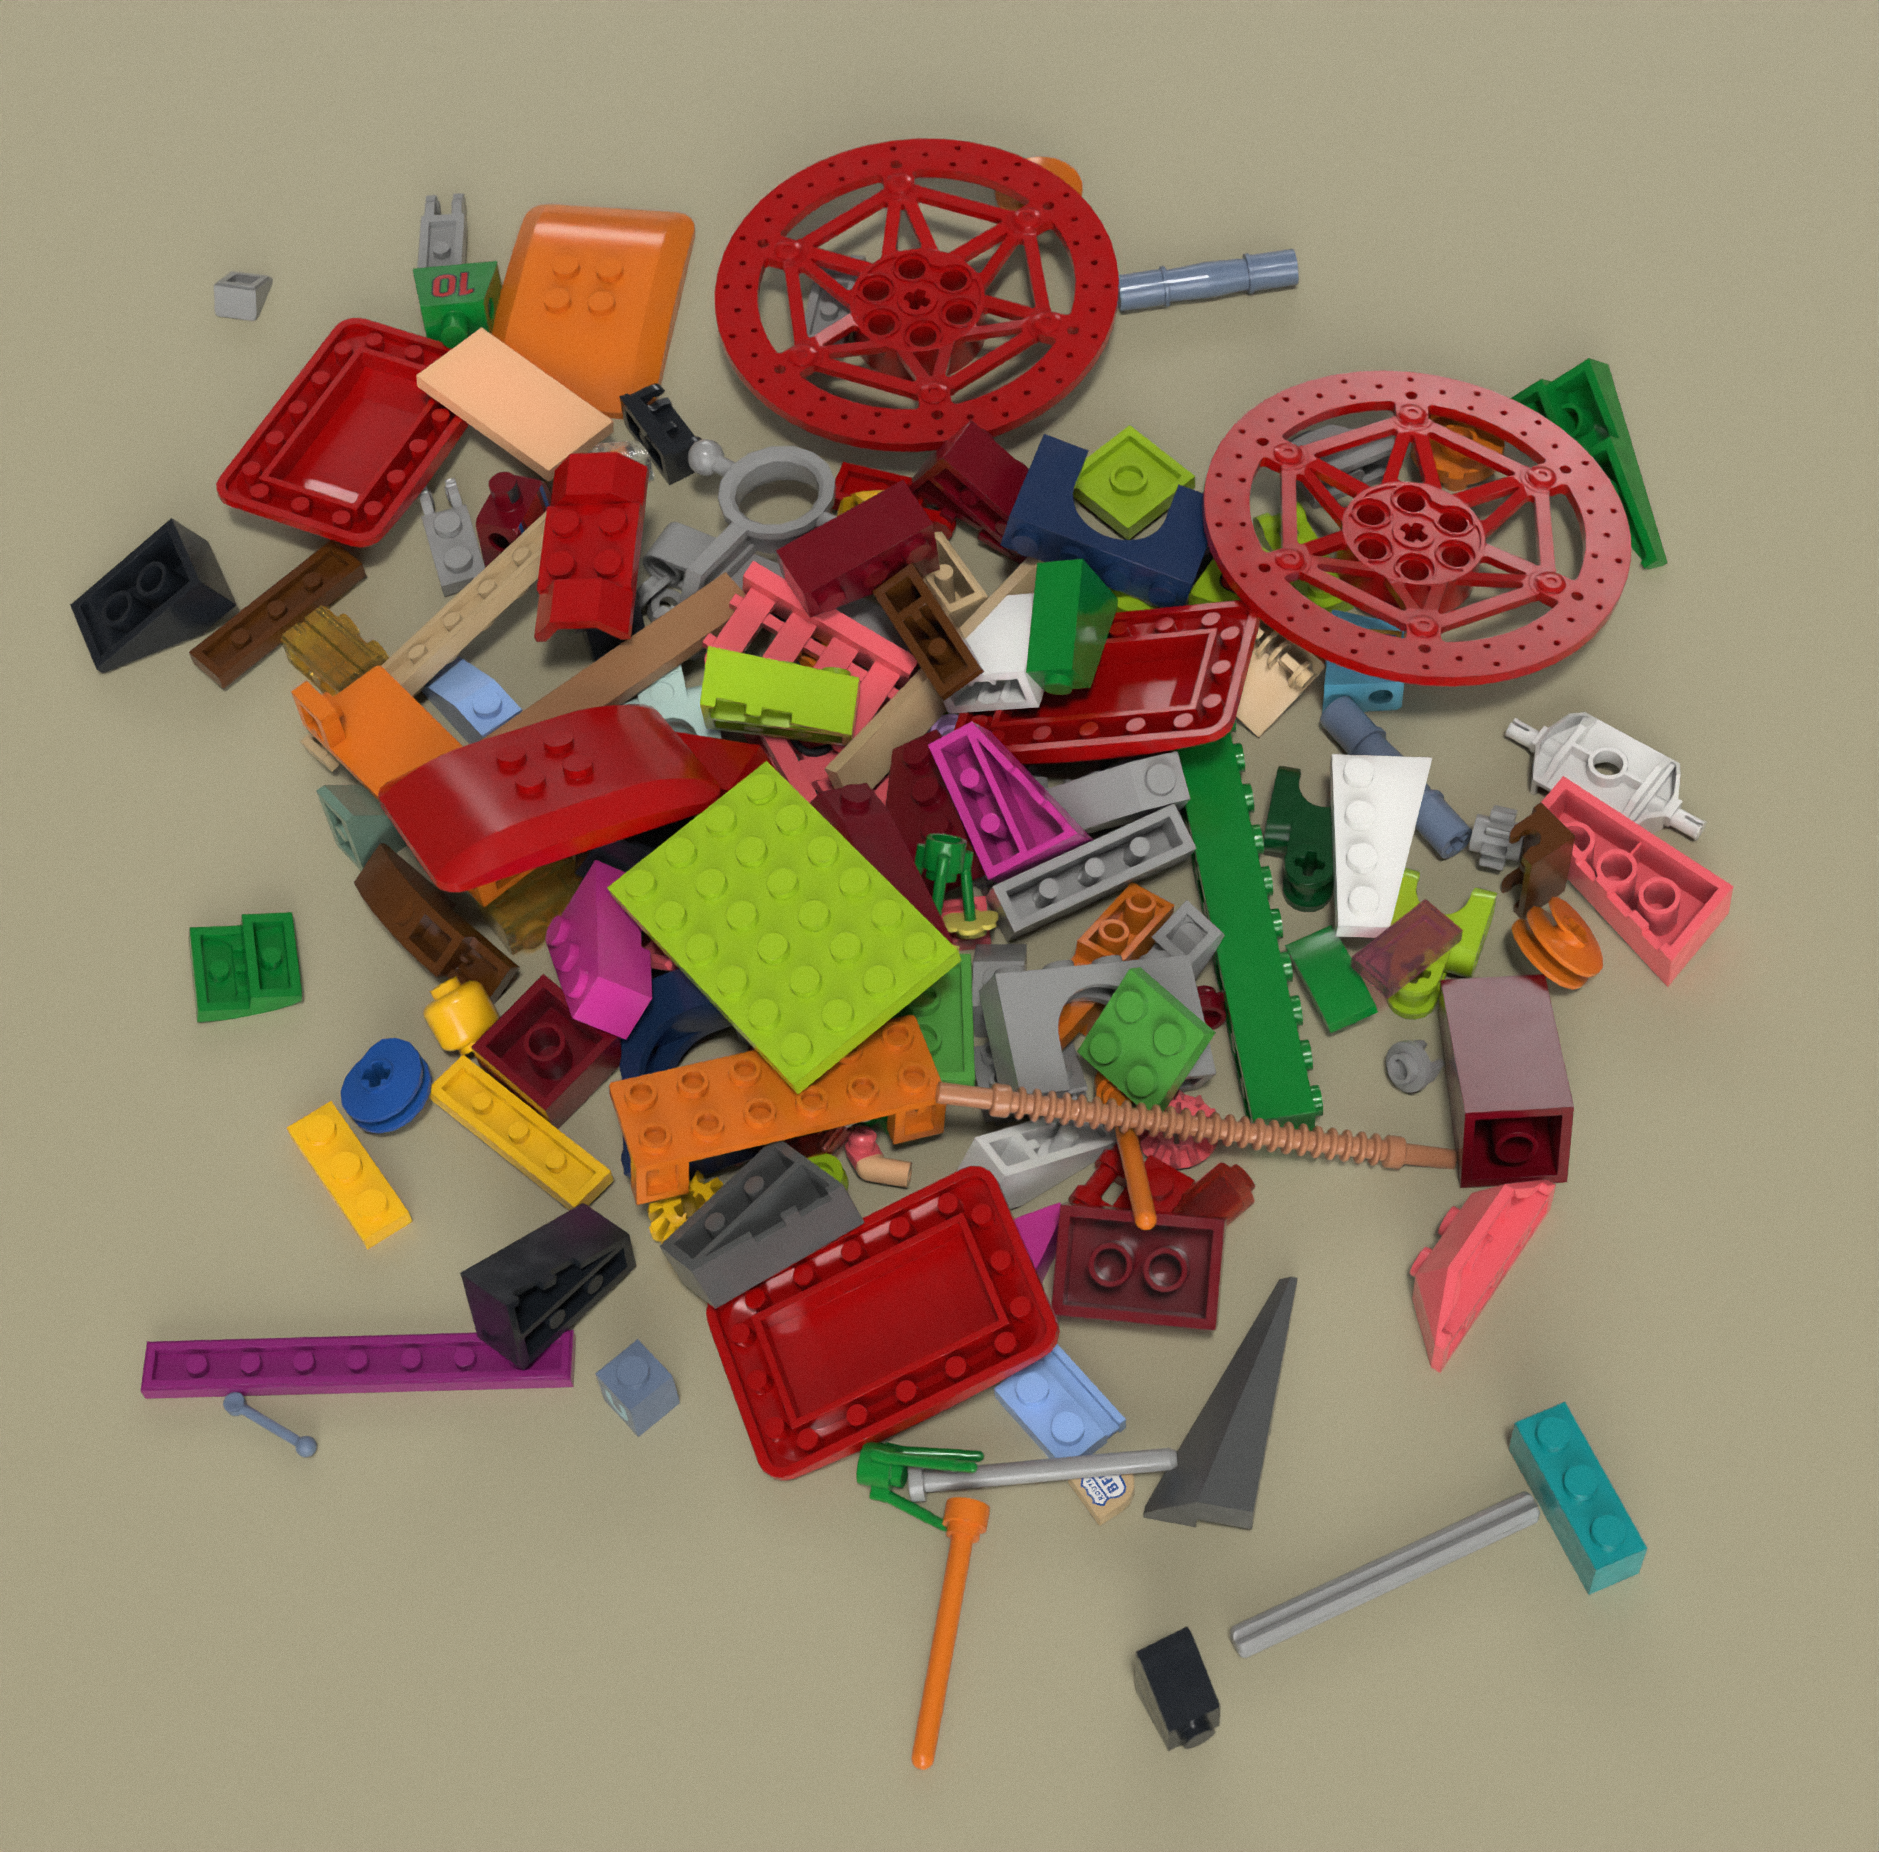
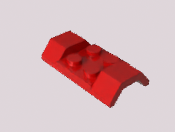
[534,452,649,642]

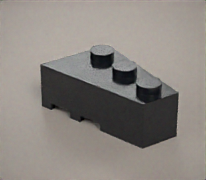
[460,1203,636,1370]

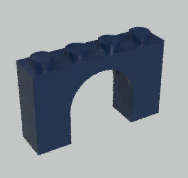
[1000,434,1208,608]
[619,969,759,1181]

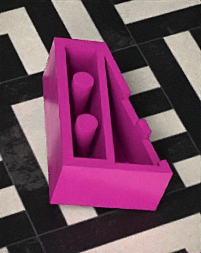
[928,721,1093,884]
[546,860,652,1039]

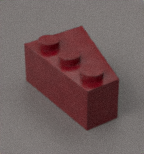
[907,420,1029,565]
[775,480,940,617]
[886,729,986,897]

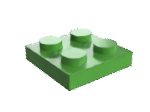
[1077,967,1216,1112]

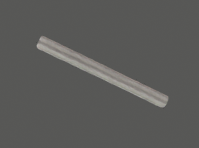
[1230,1492,1540,1658]

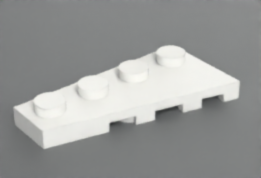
[1330,754,1432,938]

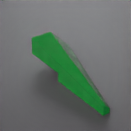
[1511,358,1668,569]

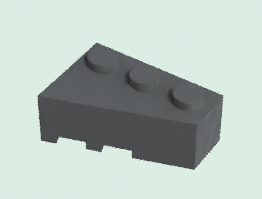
[659,1141,865,1309]

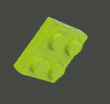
[1073,425,1195,540]

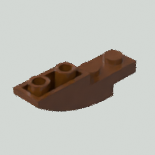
[354,843,520,1004]

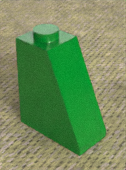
[1026,559,1118,695]

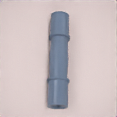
[1118,249,1299,312]
[1320,696,1472,858]

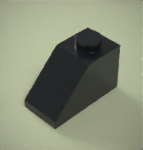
[1135,1626,1221,1751]

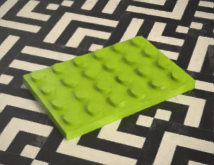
[607,761,962,1094]

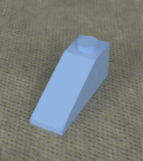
[421,656,522,744]

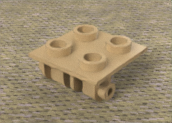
[1236,620,1326,738]

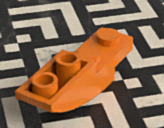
[1058,882,1175,1050]

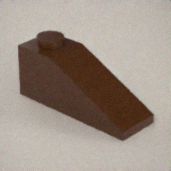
[872,563,984,701]

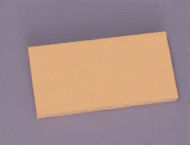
[416,328,614,482]

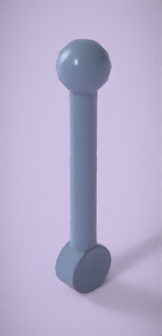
[223,1392,317,1457]

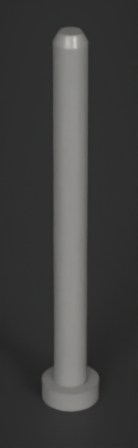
[908,1448,1178,1502]

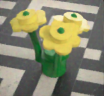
[914,833,999,951]

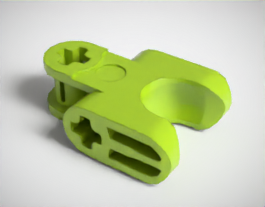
[1372,867,1497,1020]

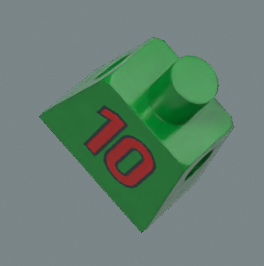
[413,261,502,348]

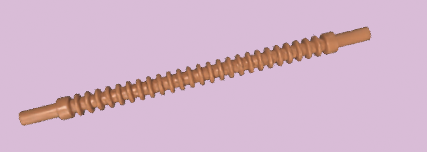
[935,1082,1457,1169]

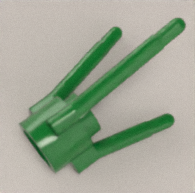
[856,1442,984,1531]

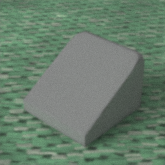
[214,271,272,321]

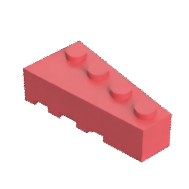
[1541,776,1733,987]

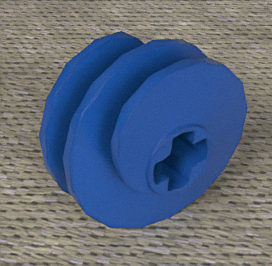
[340,1038,432,1134]

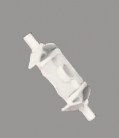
[1505,712,1707,841]

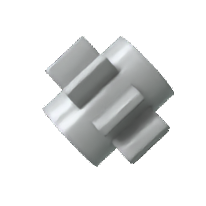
[1469,805,1525,871]

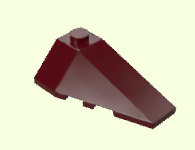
[810,783,953,945]

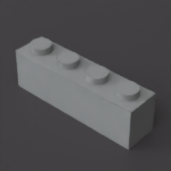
[986,804,1196,942]

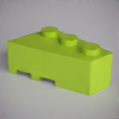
[700,646,860,746]

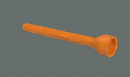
[1094,1071,1157,1230]
[911,1497,990,1770]

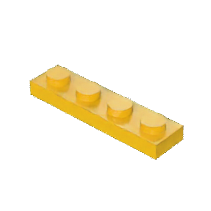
[429,1055,614,1211]

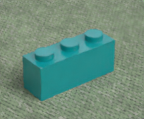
[1509,1402,1648,1595]

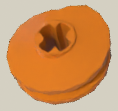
[1511,897,1603,990]

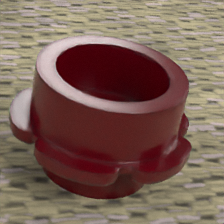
[1197,985,1226,1030]

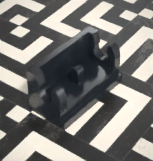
[619,384,702,486]

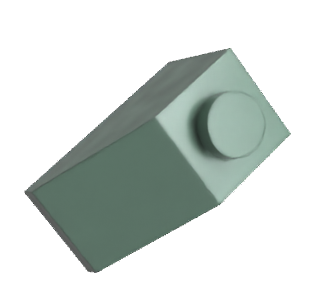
[316,785,407,871]

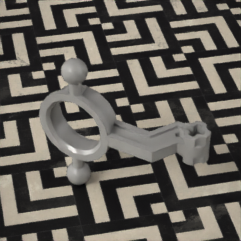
[651,439,836,662]

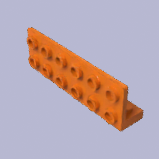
[291,665,536,907]
[609,1015,946,1205]

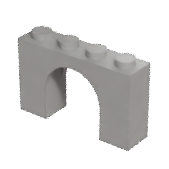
[979,950,1216,1098]

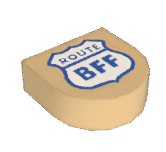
[1068,1474,1134,1526]

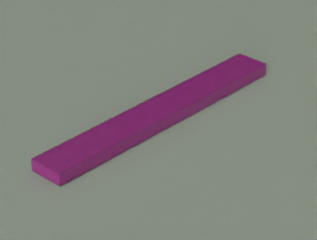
[140,1330,576,1399]

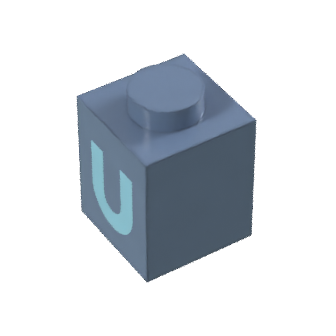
[595,1339,680,1437]

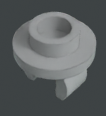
[636,574,681,621]
[1386,1040,1445,1093]

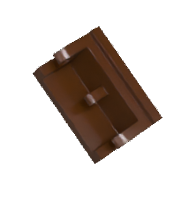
[1501,802,1575,919]

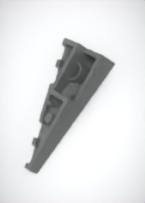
[1144,1277,1297,1529]

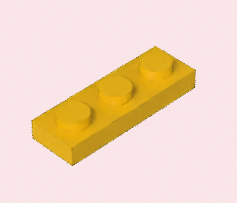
[287,1101,413,1250]

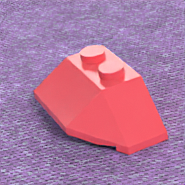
[1410,1179,1556,1373]

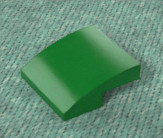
[188,912,302,1022]

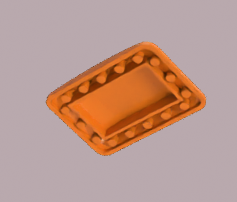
[492,204,695,419]

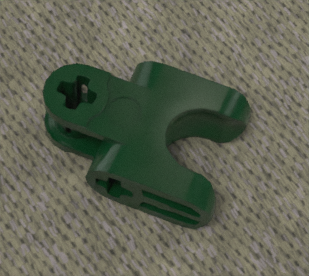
[1264,766,1334,912]

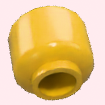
[423,976,500,1056]

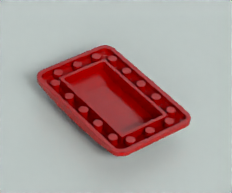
[216,317,469,547]
[954,600,1261,764]
[378,704,721,892]
[706,1166,1060,1481]

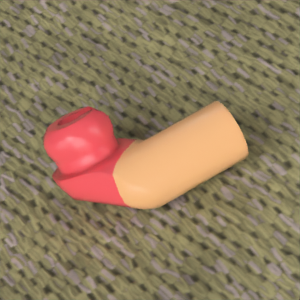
[845,1126,913,1188]

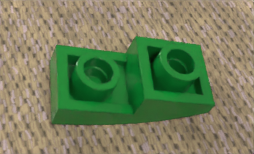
[1285,925,1378,1033]

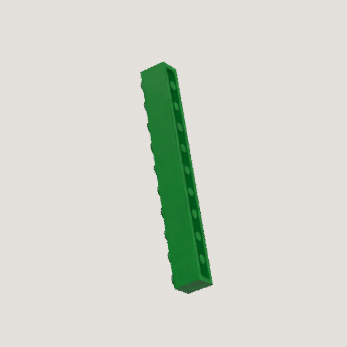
[1168,719,1323,1131]

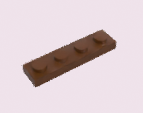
[189,540,366,689]

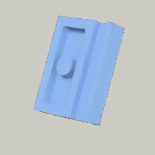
[994,1344,1126,1459]

